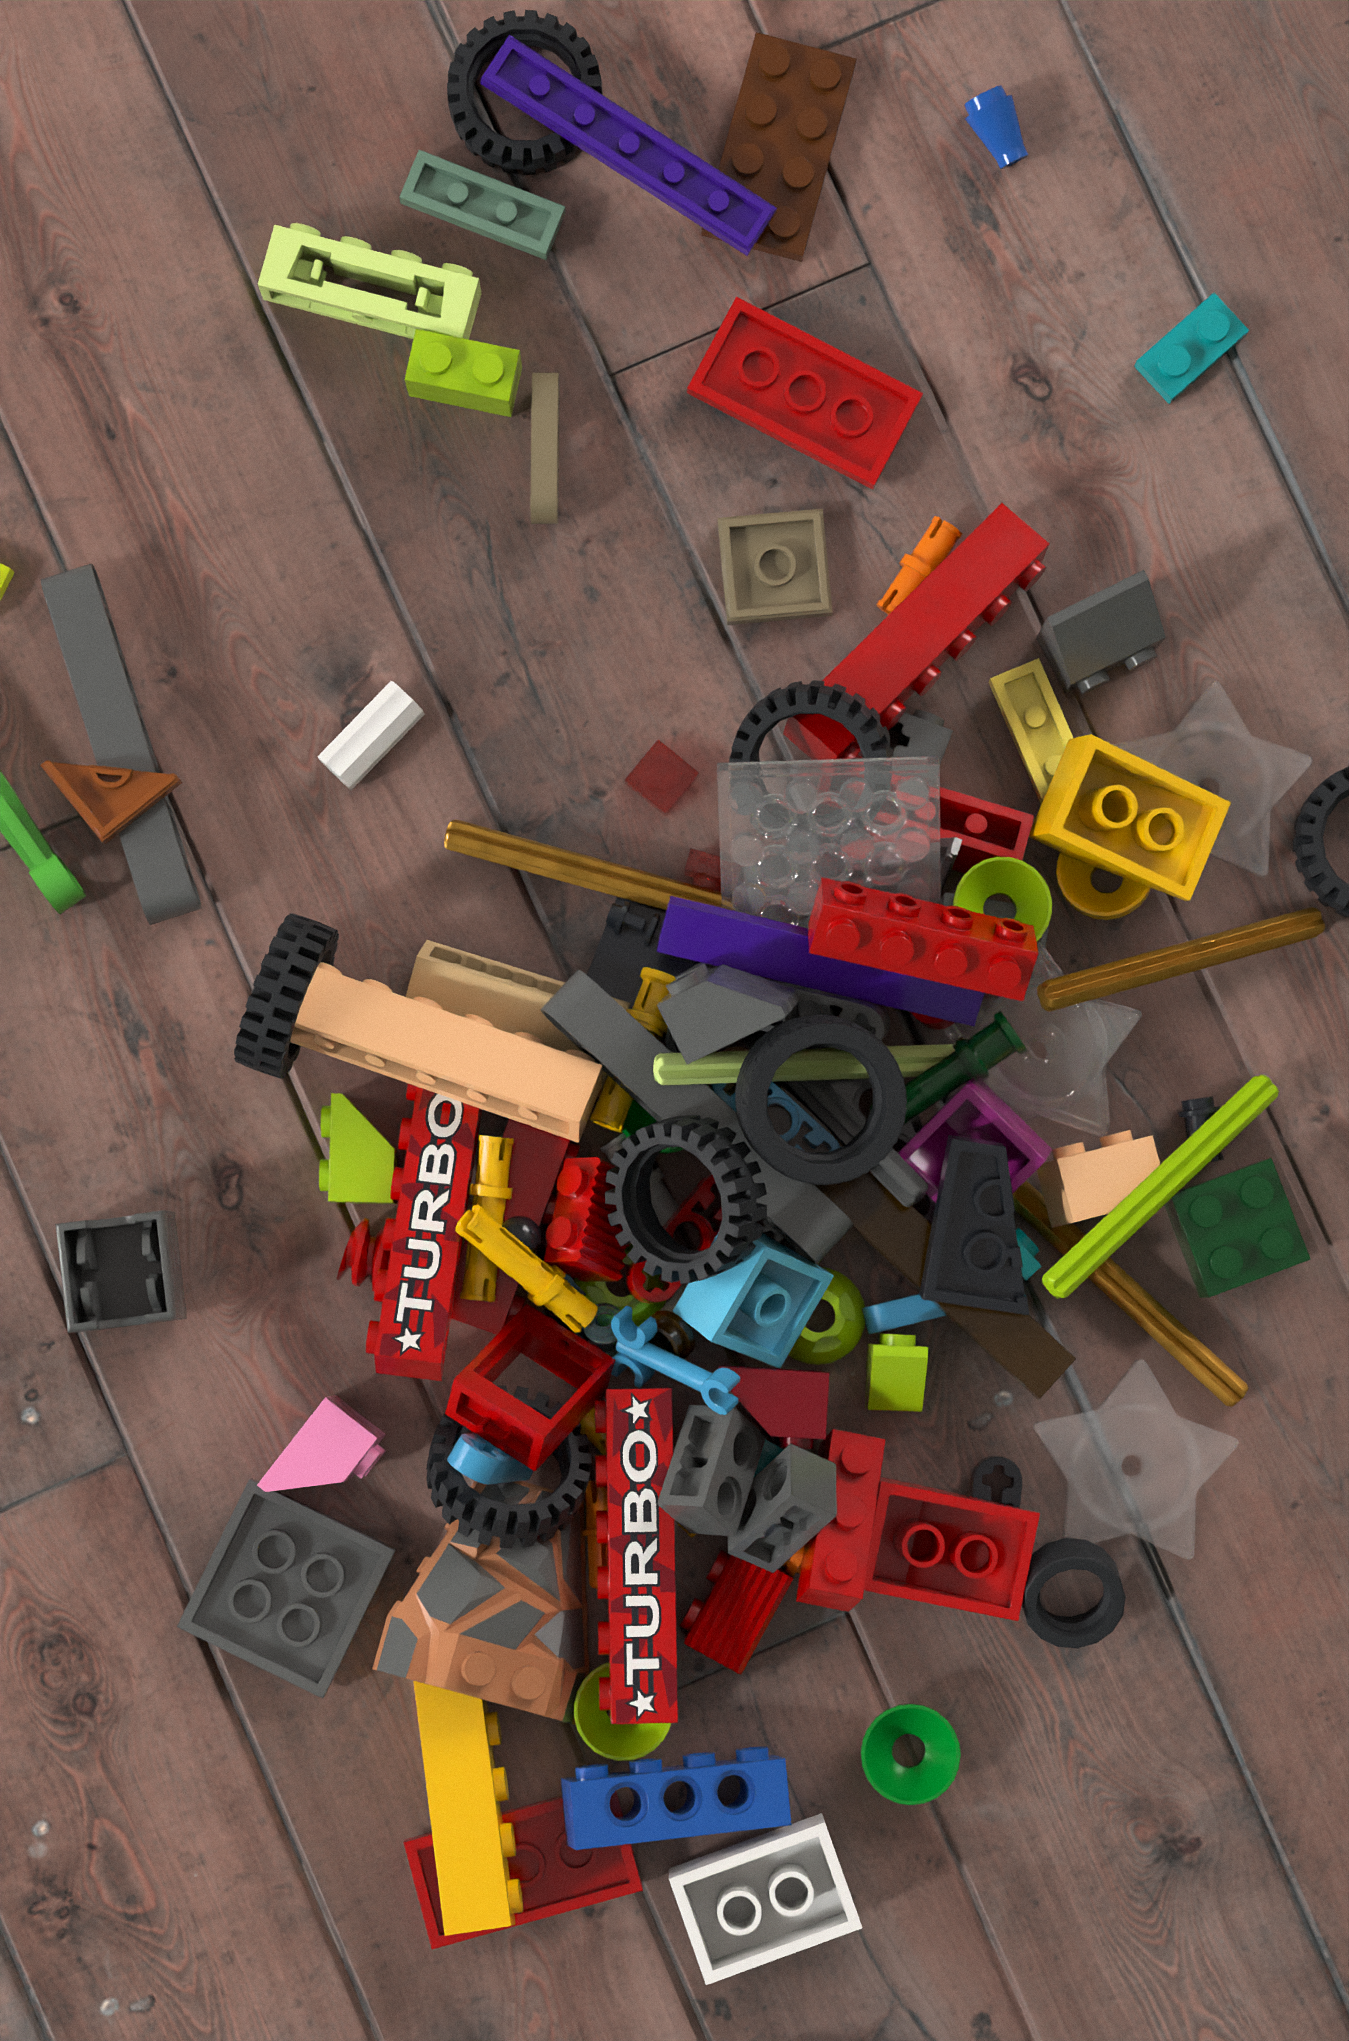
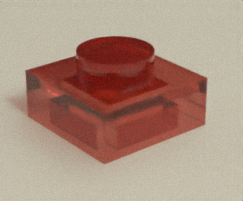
[624,740,699,816]
[685,848,742,893]

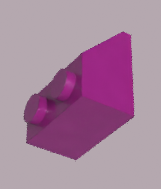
[898,1078,1052,1203]

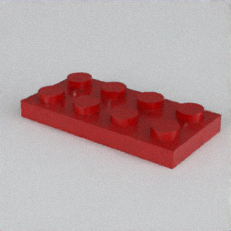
[687,296,923,490]
[403,1790,643,1949]

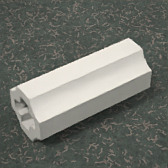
[318,681,425,790]

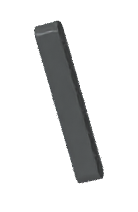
[41,563,202,925]
[540,970,853,1265]

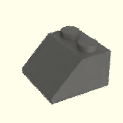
[1036,570,1166,694]
[657,963,801,1064]

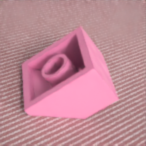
[257,1395,386,1492]

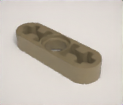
[530,372,560,524]

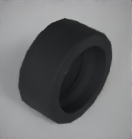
[1022,1538,1126,1649]

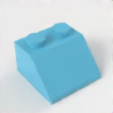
[673,1232,834,1369]

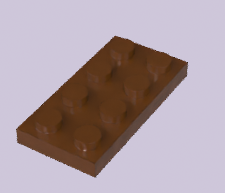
[701,32,857,262]

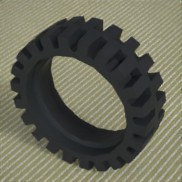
[447,10,603,175]
[729,680,894,848]
[1293,766,1349,917]
[234,913,339,1079]
[605,1115,767,1284]
[426,1385,592,1549]

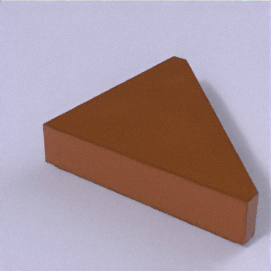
[40,760,183,844]

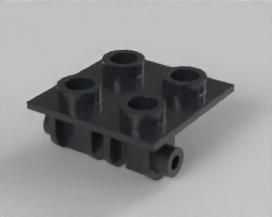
[587,897,701,1009]

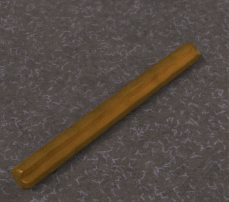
[444,819,753,915]
[1037,907,1325,1012]
[1013,1180,1249,1407]

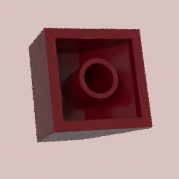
[717,1365,830,1449]

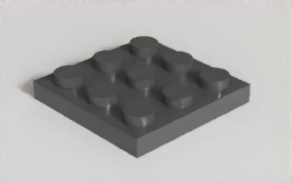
[177,1478,397,1699]

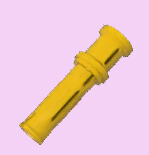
[589,967,676,1132]

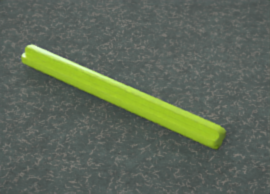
[1042,1074,1279,1299]

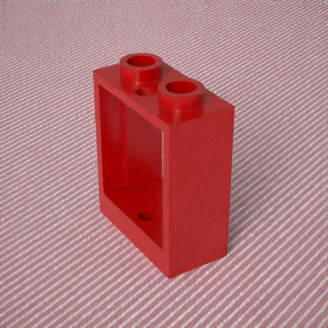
[445,1304,615,1471]

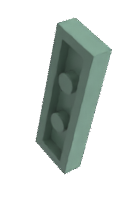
[399,150,566,260]

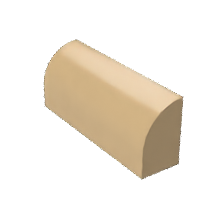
[406,940,630,1097]

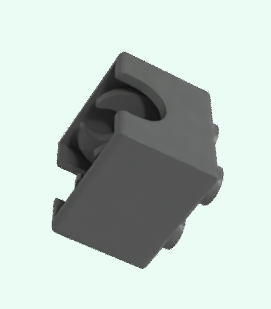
[55,1210,187,1333]

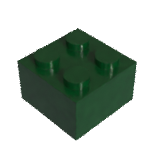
[1164,1158,1311,1298]

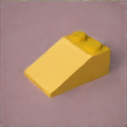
[1029,734,1231,901]

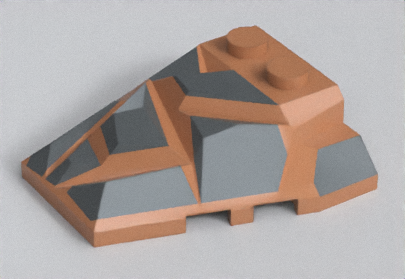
[372,1481,589,1725]

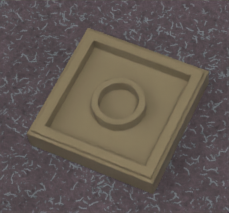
[717,509,833,625]

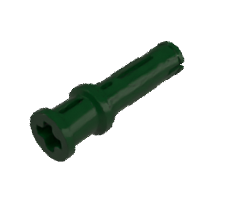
[869,1010,1028,1126]

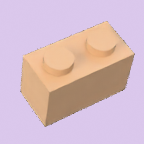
[1037,1130,1160,1228]

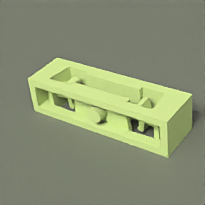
[258,223,482,339]

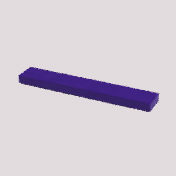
[481,35,777,257]
[657,896,985,1027]

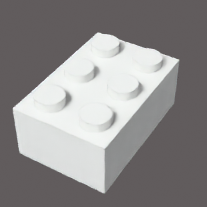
[669,1813,862,1985]

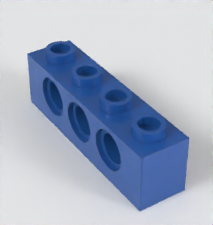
[561,1746,792,1850]

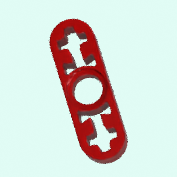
[626,1175,722,1304]

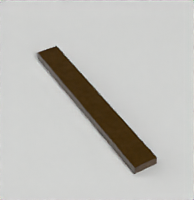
[726,1081,1076,1400]

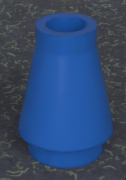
[964,85,1029,169]

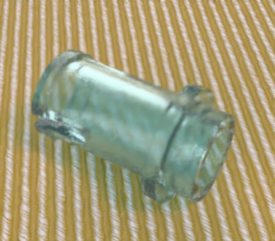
[583,1303,621,1357]

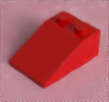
[864,1477,1040,1621]

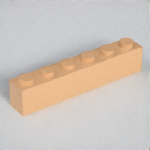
[290,962,602,1143]

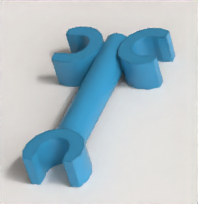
[611,1306,740,1415]

